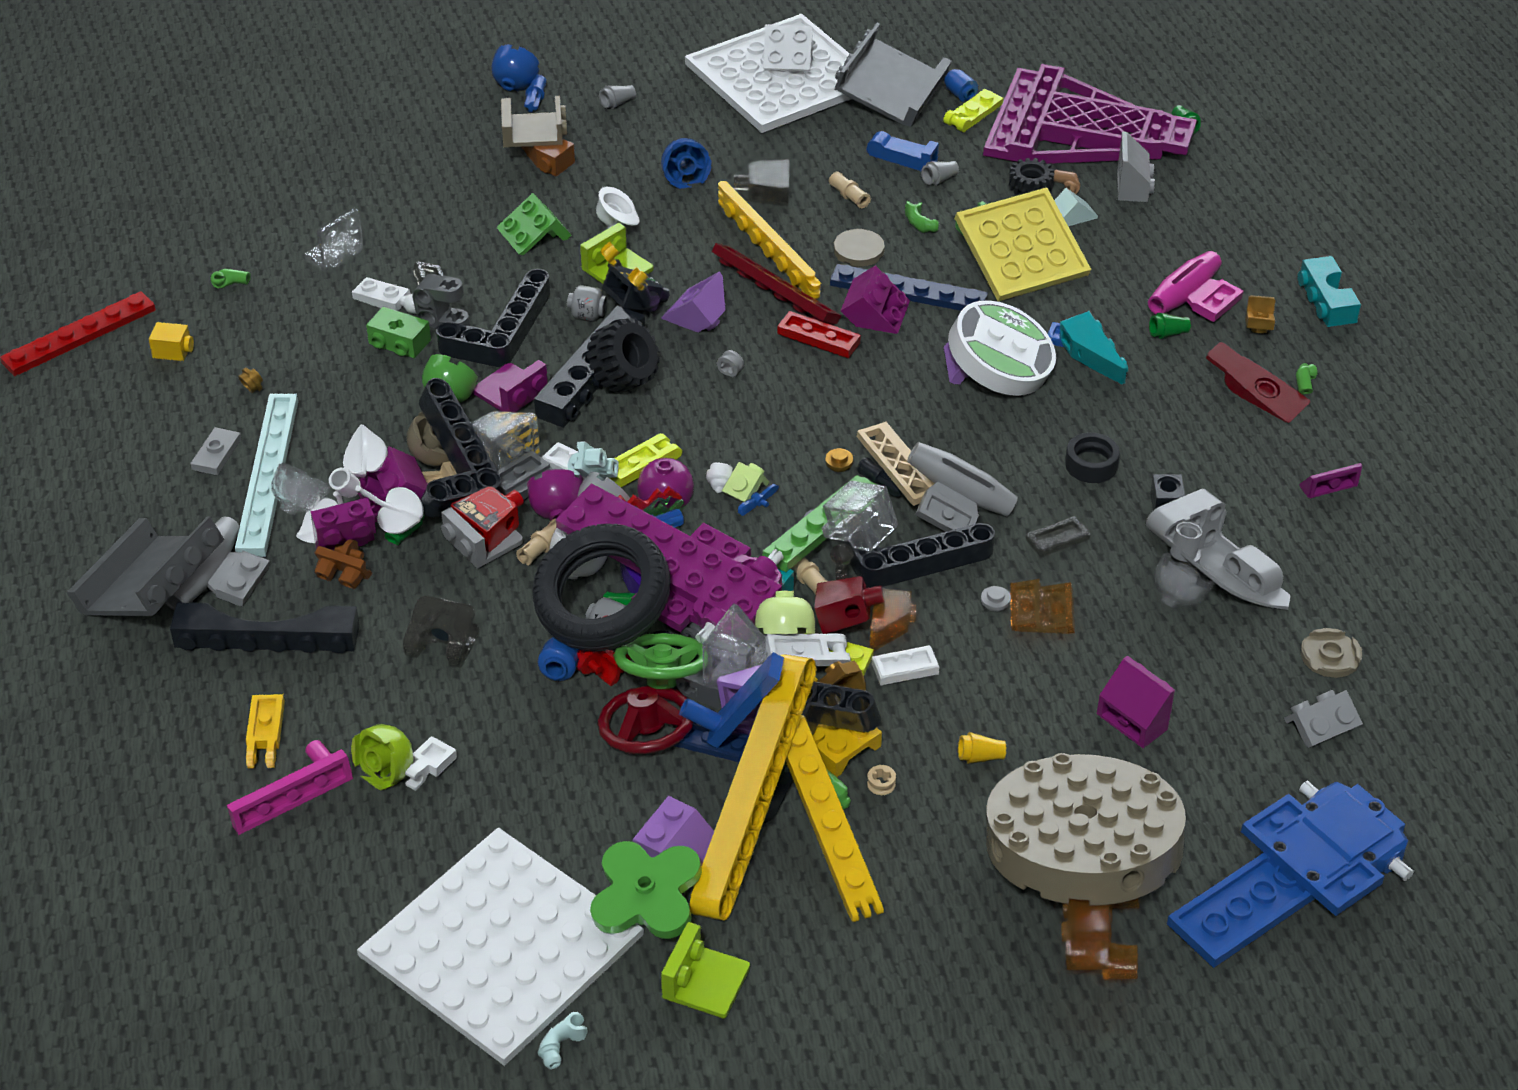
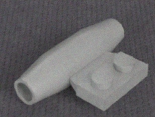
[907,442,1018,532]
[166,517,270,610]

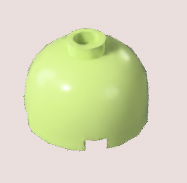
[755,591,815,634]

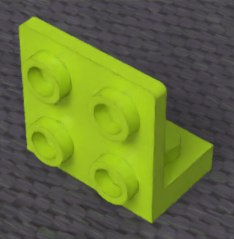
[580,223,653,283]
[661,922,750,1018]

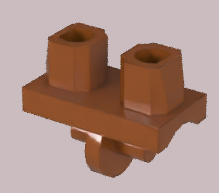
[314,539,372,589]

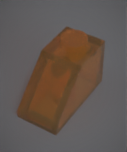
[870,589,917,651]

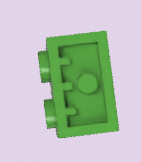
[497,193,571,255]

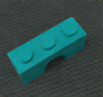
[1298,256,1361,327]

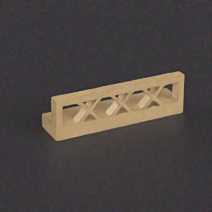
[857,422,934,506]

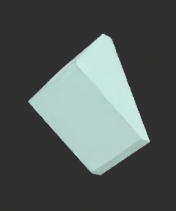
[1054,188,1098,226]

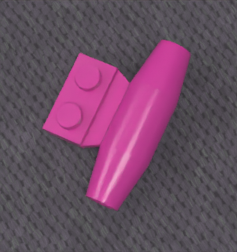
[1148,251,1244,322]

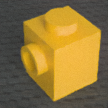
[149,322,194,361]

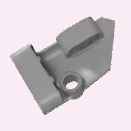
[1146,489,1290,610]

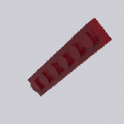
[711,243,842,324]

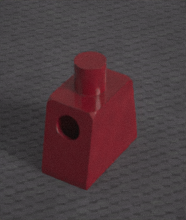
[814,576,886,634]

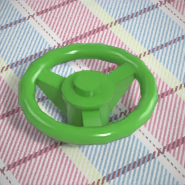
[613,633,711,689]

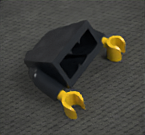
[601,242,669,312]

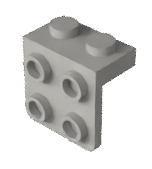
[441,507,523,569]

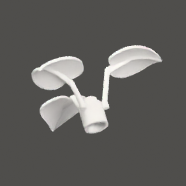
[296,424,424,543]

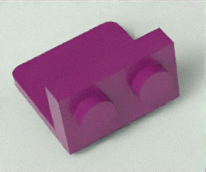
[473,360,548,412]

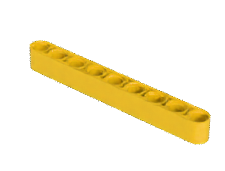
[690,654,816,921]

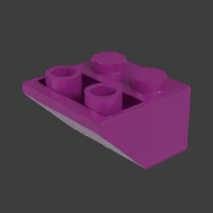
[840,265,910,334]
[358,446,428,522]
[1097,656,1175,749]

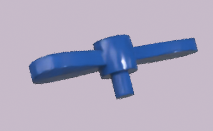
[738,484,779,516]

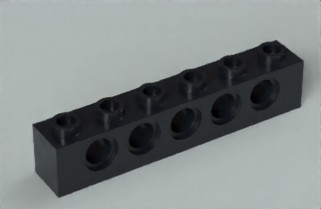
[534,306,645,428]

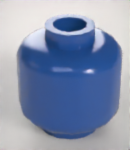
[538,637,580,681]

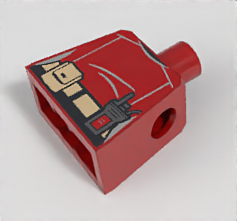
[451,487,524,552]

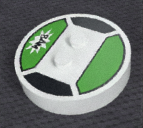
[948,301,1056,396]

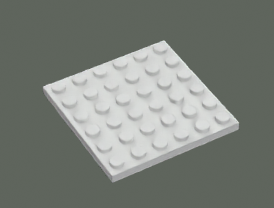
[685,14,852,133]
[357,828,644,1066]

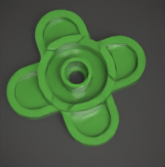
[590,841,702,939]

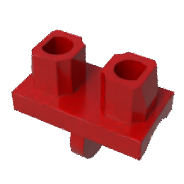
[577,649,631,686]

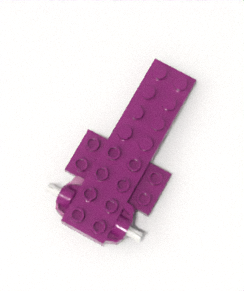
[555,483,784,645]

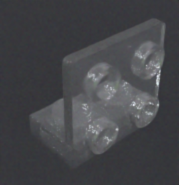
[304,208,364,272]

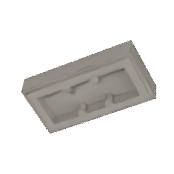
[191,427,241,475]

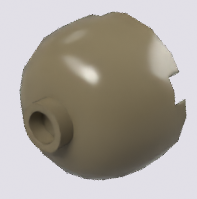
[407,412,449,467]

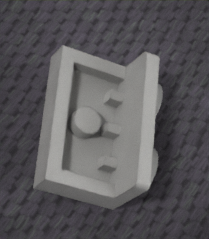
[1284,690,1363,748]

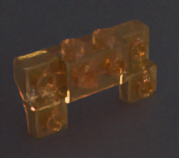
[1061,897,1140,979]

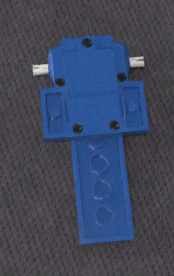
[1167,781,1414,968]

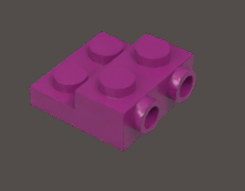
[310,497,376,550]

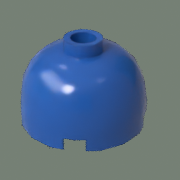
[491,45,540,91]
[661,138,712,189]

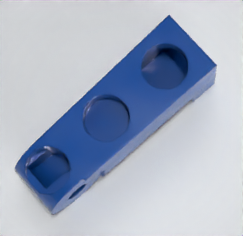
[867,131,939,171]

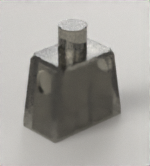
[734,159,789,206]

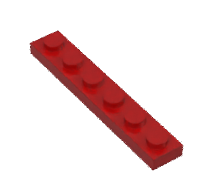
[0,291,156,377]

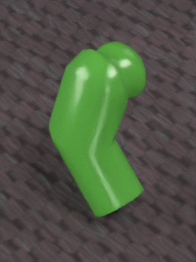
[211,269,251,288]

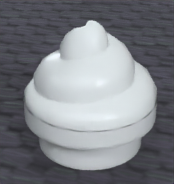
[706,463,733,493]

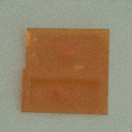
[1010,579,1075,634]

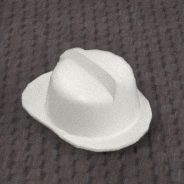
[596,186,640,228]

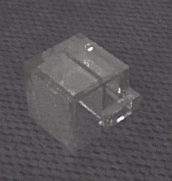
[821,481,899,551]

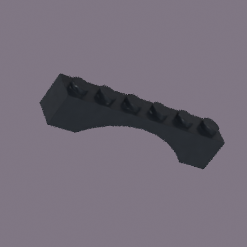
[170,603,360,653]

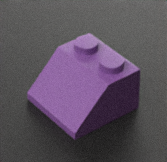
[633,796,714,889]

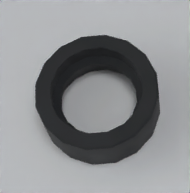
[1065,433,1120,483]

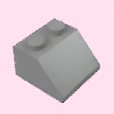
[1117,132,1155,202]

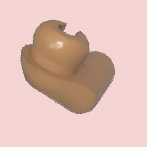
[1054,170,1081,194]

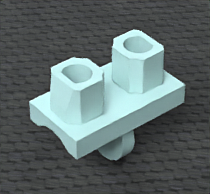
[568,441,619,481]

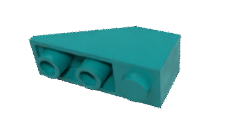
[1059,311,1128,384]

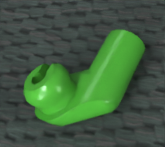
[1296,363,1317,394]

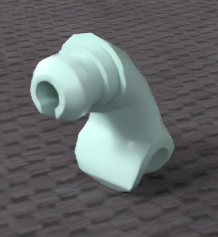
[537,1012,588,1069]

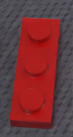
[777,311,861,358]

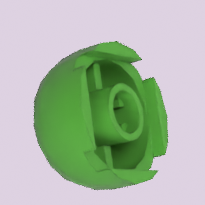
[422,354,478,404]

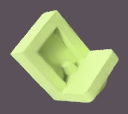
[722,462,769,503]

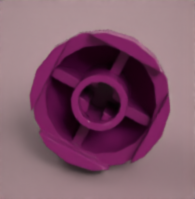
[637,458,694,511]
[527,469,583,520]

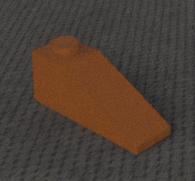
[522,139,575,176]

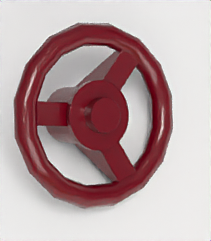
[597,685,694,754]

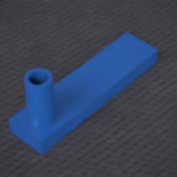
[679,652,784,748]

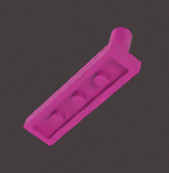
[227,740,353,835]

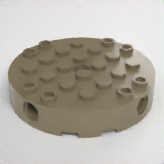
[986,753,1186,905]

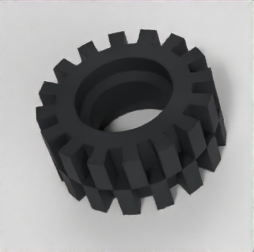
[1009,158,1055,195]

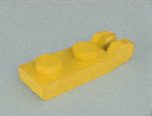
[246,694,285,769]

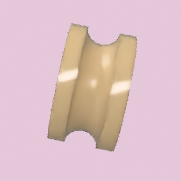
[867,765,896,795]

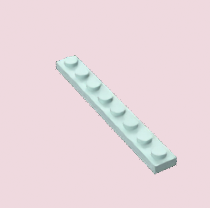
[235,394,298,557]

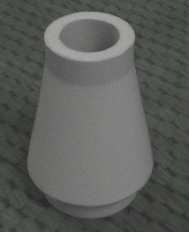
[599,85,636,109]
[921,161,959,186]

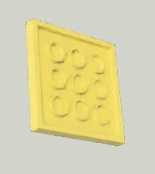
[955,188,1091,302]

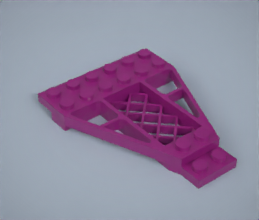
[983,64,1197,164]

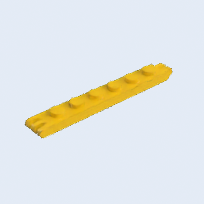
[718,181,821,299]
[785,715,884,923]

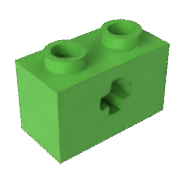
[366,307,431,359]

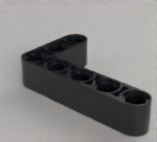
[436,269,550,367]
[419,378,501,517]
[838,513,995,588]
[763,682,881,824]

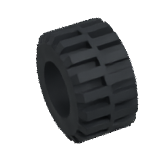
[587,318,660,392]

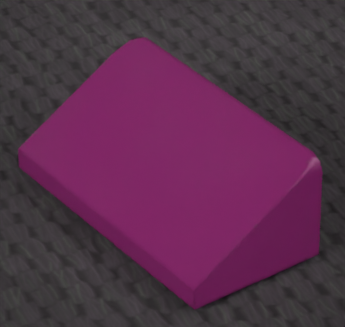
[1299,463,1362,498]

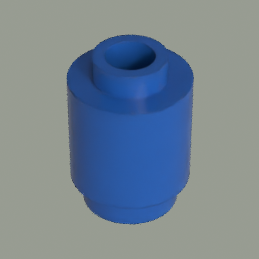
[944,69,978,102]

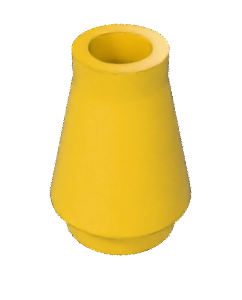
[958,732,1006,764]

